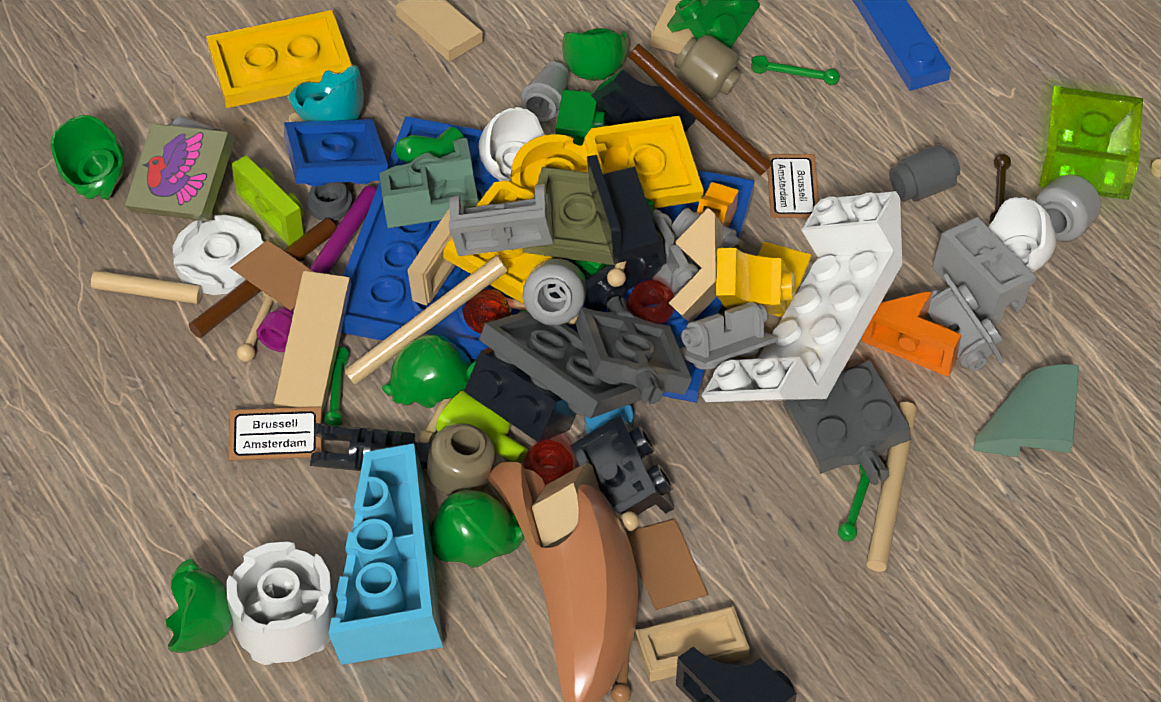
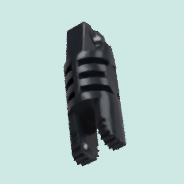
[310,423,431,471]

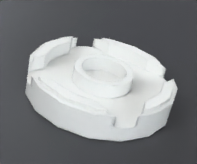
[173,215,264,295]

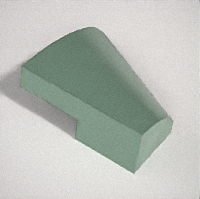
[379,138,478,228]
[973,364,1079,457]

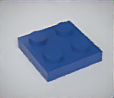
[284,119,388,186]

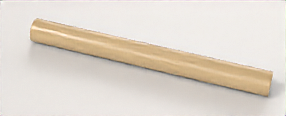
[344,255,509,385]
[867,402,917,572]

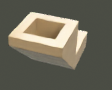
[669,208,723,323]
[531,462,600,548]

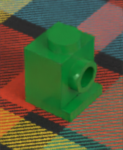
[556,90,606,146]

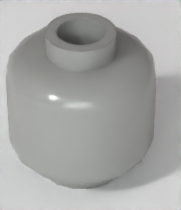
[1035,174,1101,242]
[523,259,587,326]

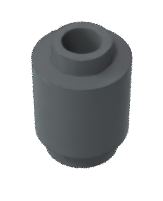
[889,145,960,202]

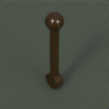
[989,153,1011,224]

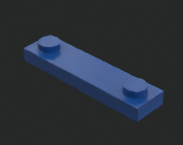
[852,0,951,91]

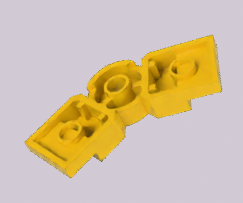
[443,116,704,304]

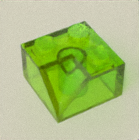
[1038,86,1143,200]

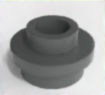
[306,182,352,221]

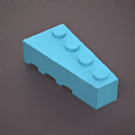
[328,443,443,665]

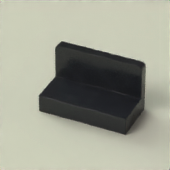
[587,155,661,264]

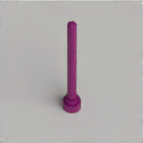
[256,186,377,352]

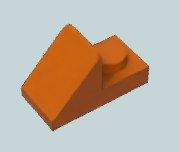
[862,291,962,377]

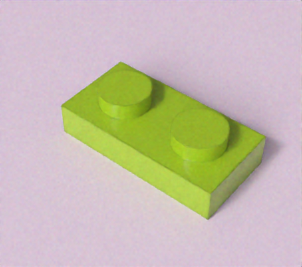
[232,155,304,246]

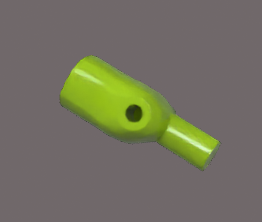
[436,390,528,462]

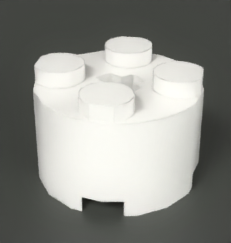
[227,541,335,665]

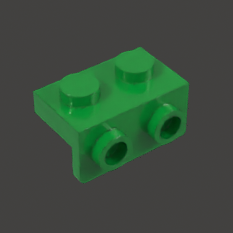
[667,0,760,48]

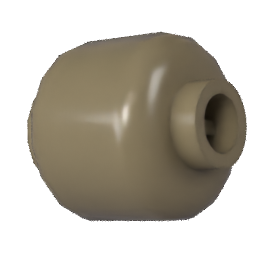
[674,35,741,100]
[427,423,495,496]

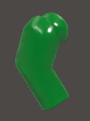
[395,126,464,163]

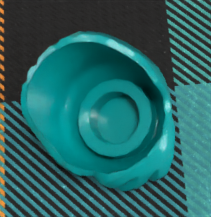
[287,65,364,121]

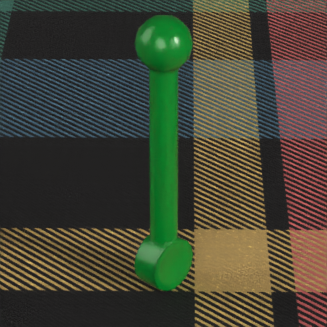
[751,56,840,86]
[324,347,349,425]
[838,464,870,542]

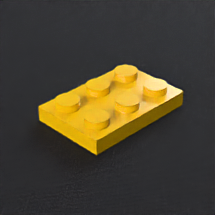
[206,10,352,108]

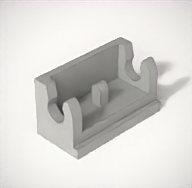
[449,184,553,256]
[932,217,1036,326]

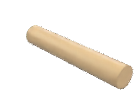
[91,270,202,304]

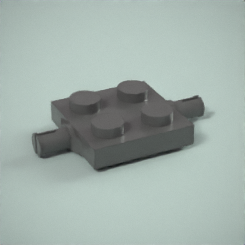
[575,296,692,404]
[783,360,911,485]

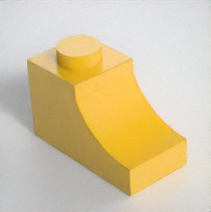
[716,248,795,314]

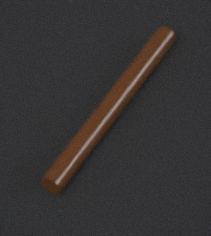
[627,43,772,176]
[189,218,337,338]

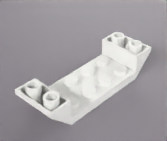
[701,191,902,402]

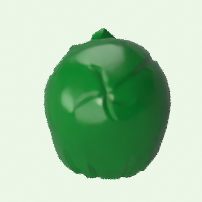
[562,28,629,81]
[51,115,125,200]
[382,334,472,408]
[430,489,524,568]
[165,559,232,653]

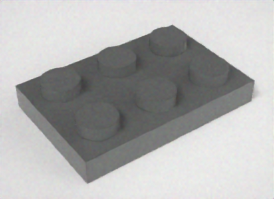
[479,311,642,419]

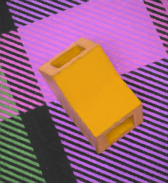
[697,182,738,227]

